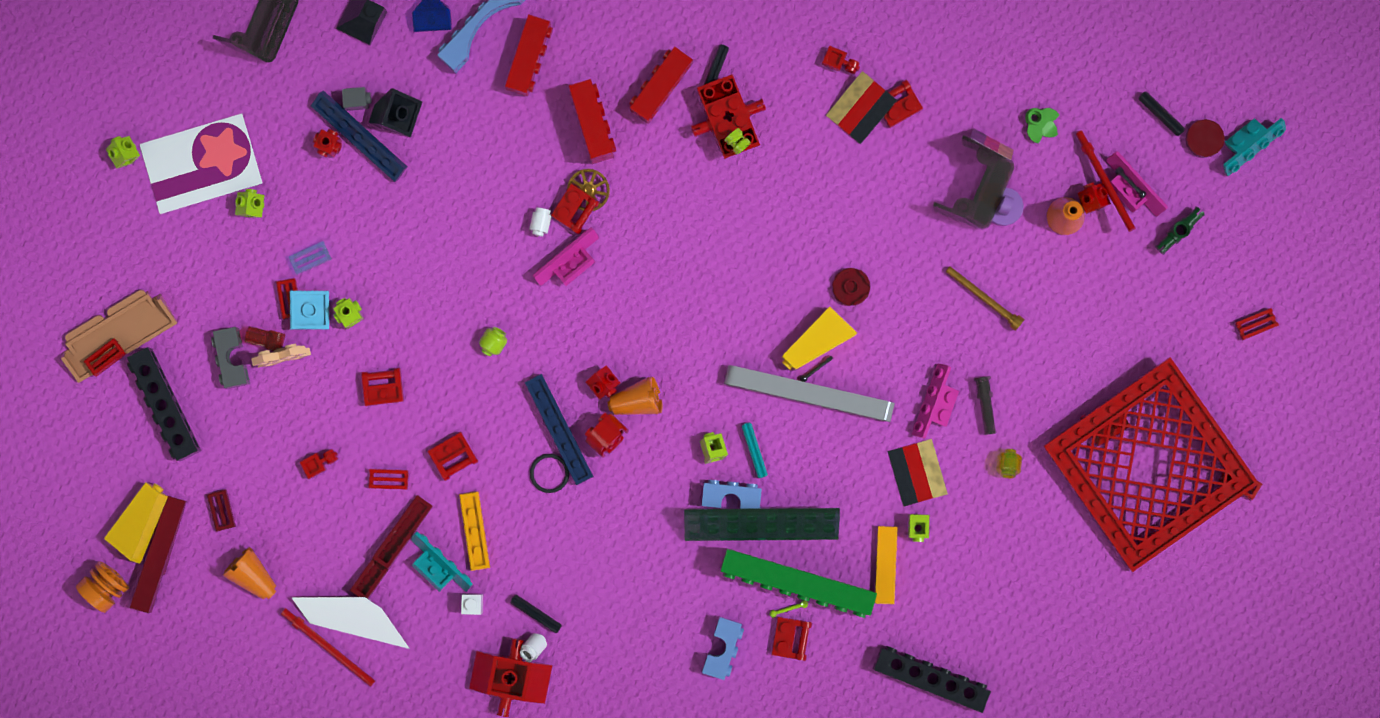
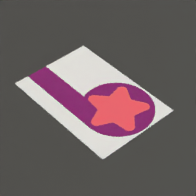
[140,114,263,214]

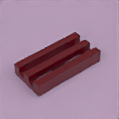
[207,490,236,532]

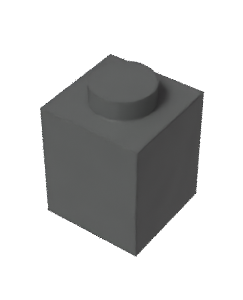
[342,87,372,111]

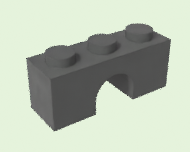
[211,327,250,389]

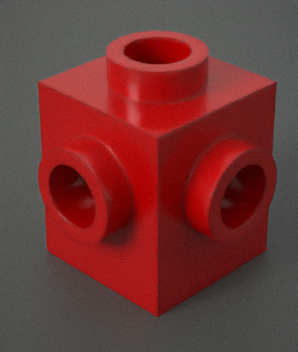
[313,129,342,158]
[1077,182,1111,214]
[586,365,620,400]

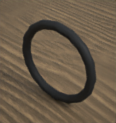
[530,454,569,493]

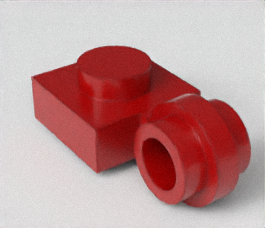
[822,46,860,74]
[300,449,338,479]

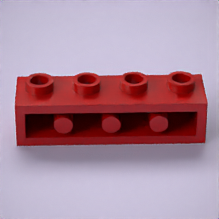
[505,14,553,97]
[629,46,693,124]

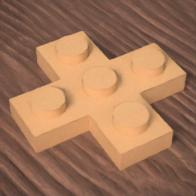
[251,344,311,368]

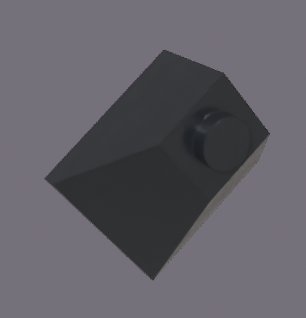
[336,0,387,45]
[369,88,423,137]

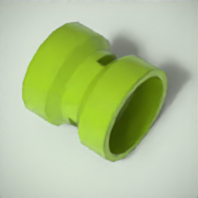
[724,128,751,155]

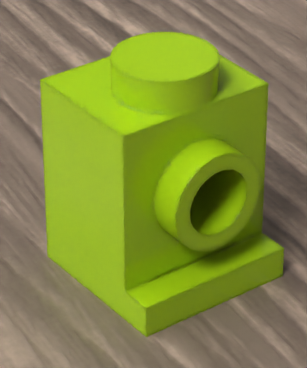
[700,432,728,464]
[908,514,929,542]

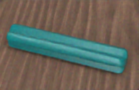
[742,423,768,478]

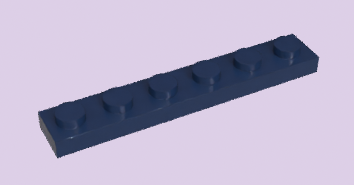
[311,91,408,182]
[525,374,594,485]

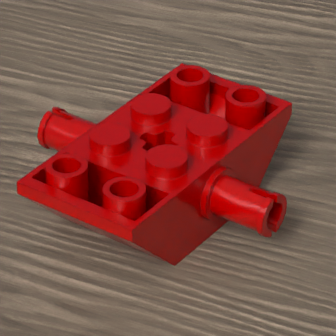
[691,74,766,159]
[469,638,553,717]

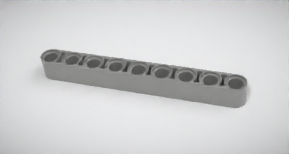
[724,365,895,422]

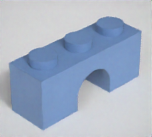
[702,480,762,512]
[702,616,744,680]

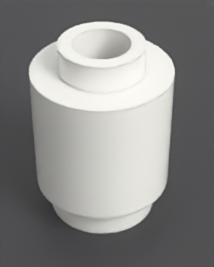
[529,207,551,237]
[520,633,547,662]

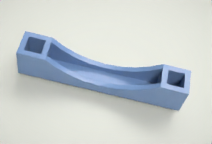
[438,0,525,73]

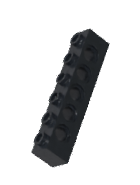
[127,347,201,461]
[872,646,991,713]

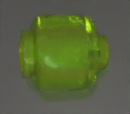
[996,449,1022,479]

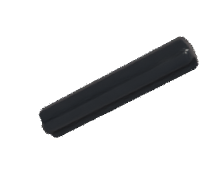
[704,44,729,85]
[1138,91,1185,136]
[510,595,562,633]

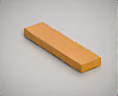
[459,492,490,571]
[875,526,897,604]

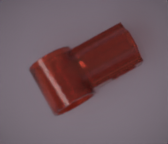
[245,326,286,351]

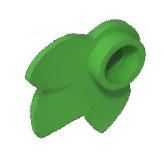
[1025,108,1059,144]

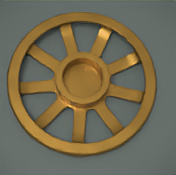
[567,169,610,211]

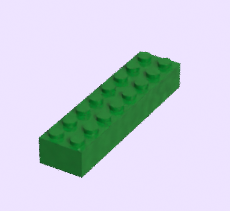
[720,548,877,618]

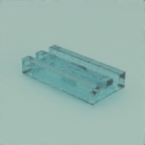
[289,241,332,275]

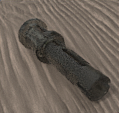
[974,376,997,435]

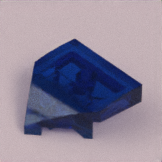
[412,0,452,32]

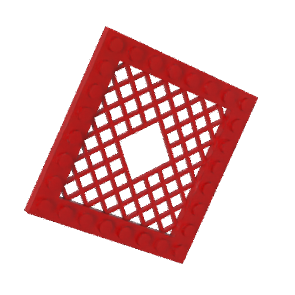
[1043,357,1259,572]

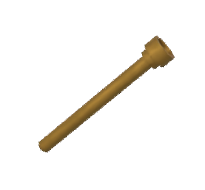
[946,266,1025,331]

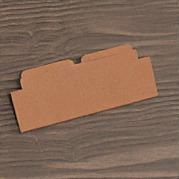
[61,290,177,383]

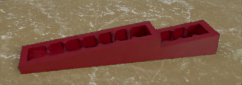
[350,495,433,600]
[130,496,187,613]

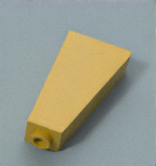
[781,307,857,370]
[104,482,168,564]

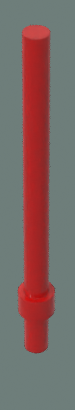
[1076,130,1136,232]
[281,608,375,687]

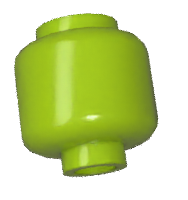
[479,327,507,356]

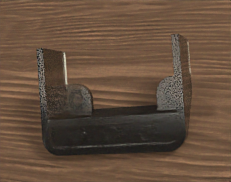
[212,0,299,62]
[933,135,1014,230]

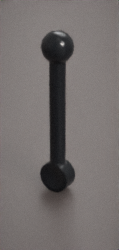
[1115,167,1146,198]
[800,355,834,382]

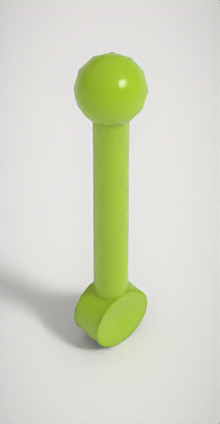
[769,600,808,618]

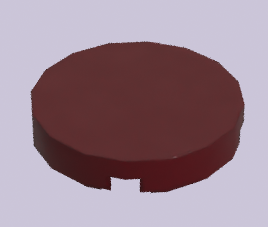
[1185,119,1225,158]
[832,268,870,306]

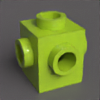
[106,136,140,169]
[235,189,264,218]
[333,298,364,329]

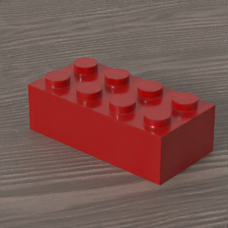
[569,79,617,164]

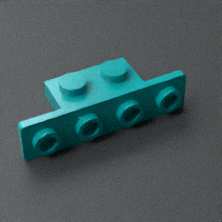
[1223,118,1286,176]
[411,532,473,592]

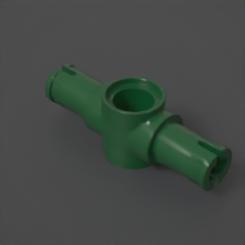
[1155,206,1205,255]

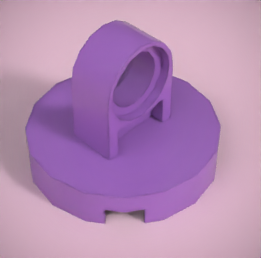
[985,187,1024,226]

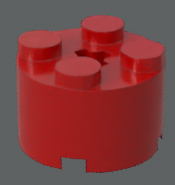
[584,413,629,458]

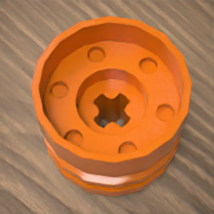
[76,561,129,613]

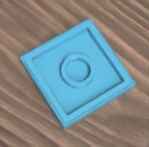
[290,291,329,330]

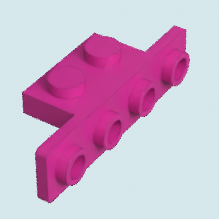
[1106,151,1168,217]
[533,227,599,286]
[912,363,959,439]

